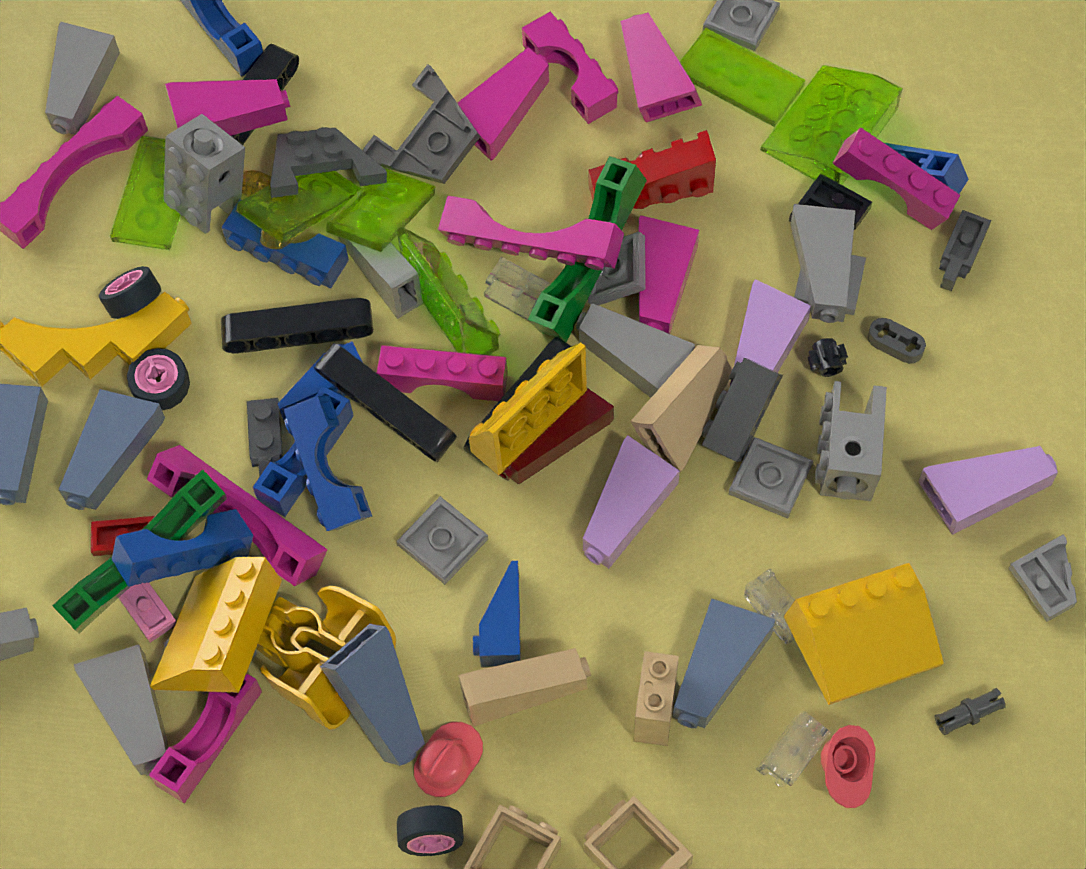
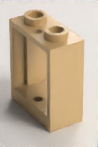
[634,651,679,746]
[584,796,693,869]
[464,805,561,869]

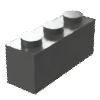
[702,358,783,462]

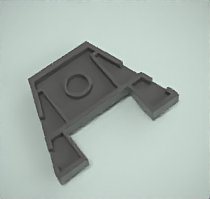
[363,64,481,184]
[270,127,387,198]

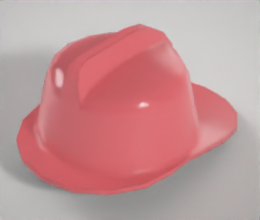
[414,722,483,797]
[821,725,876,808]

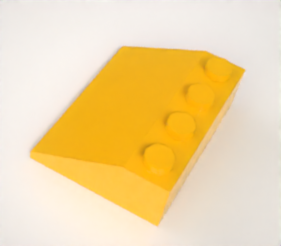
[469,342,587,476]
[150,557,282,693]
[784,563,944,705]

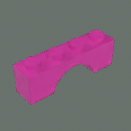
[522,11,619,124]
[832,127,960,230]
[377,346,508,402]
[149,673,262,804]

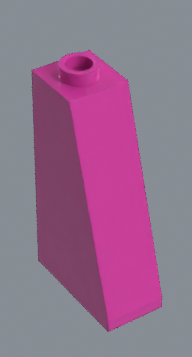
[620,12,702,123]
[457,47,549,161]
[165,79,290,136]
[638,215,699,334]

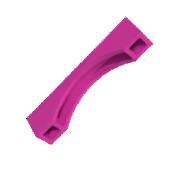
[0,96,148,249]
[438,196,624,270]
[147,445,328,586]

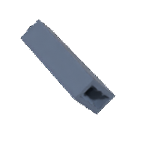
[0,384,48,505]
[59,389,165,510]
[673,599,776,728]
[320,624,425,766]

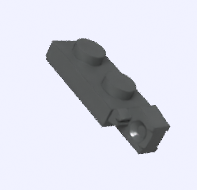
[939,210,991,291]
[247,398,283,476]

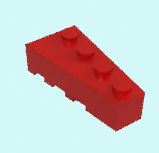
[588,130,716,209]

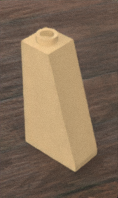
[630,345,732,472]
[458,648,591,727]

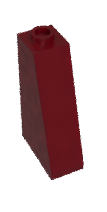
[499,388,614,484]

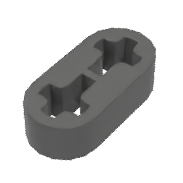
[868,318,926,364]

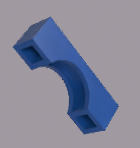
[180,0,263,77]
[222,199,349,288]
[253,386,354,517]
[284,396,373,531]
[112,509,253,587]

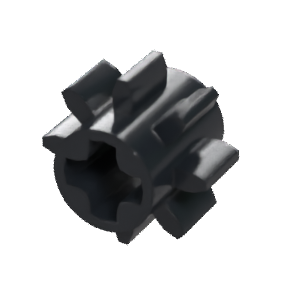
[808,338,848,377]

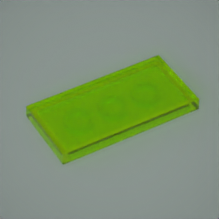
[680,28,805,127]
[110,136,181,250]
[326,168,436,252]
[236,171,363,243]

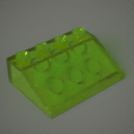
[760,65,903,185]
[396,226,501,355]

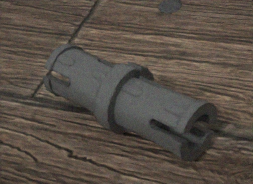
[935,688,1006,735]

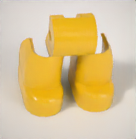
[256,586,396,730]

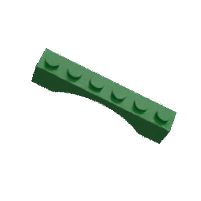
[528,156,647,342]
[52,469,227,633]

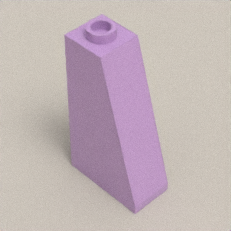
[730,279,811,385]
[583,435,680,569]
[919,446,1058,535]

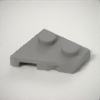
[1009,534,1077,622]

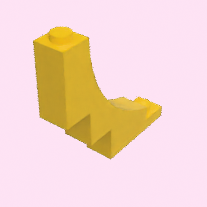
[0,292,192,387]

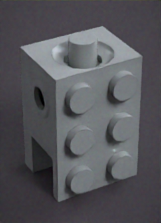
[163,114,245,234]
[815,381,887,501]

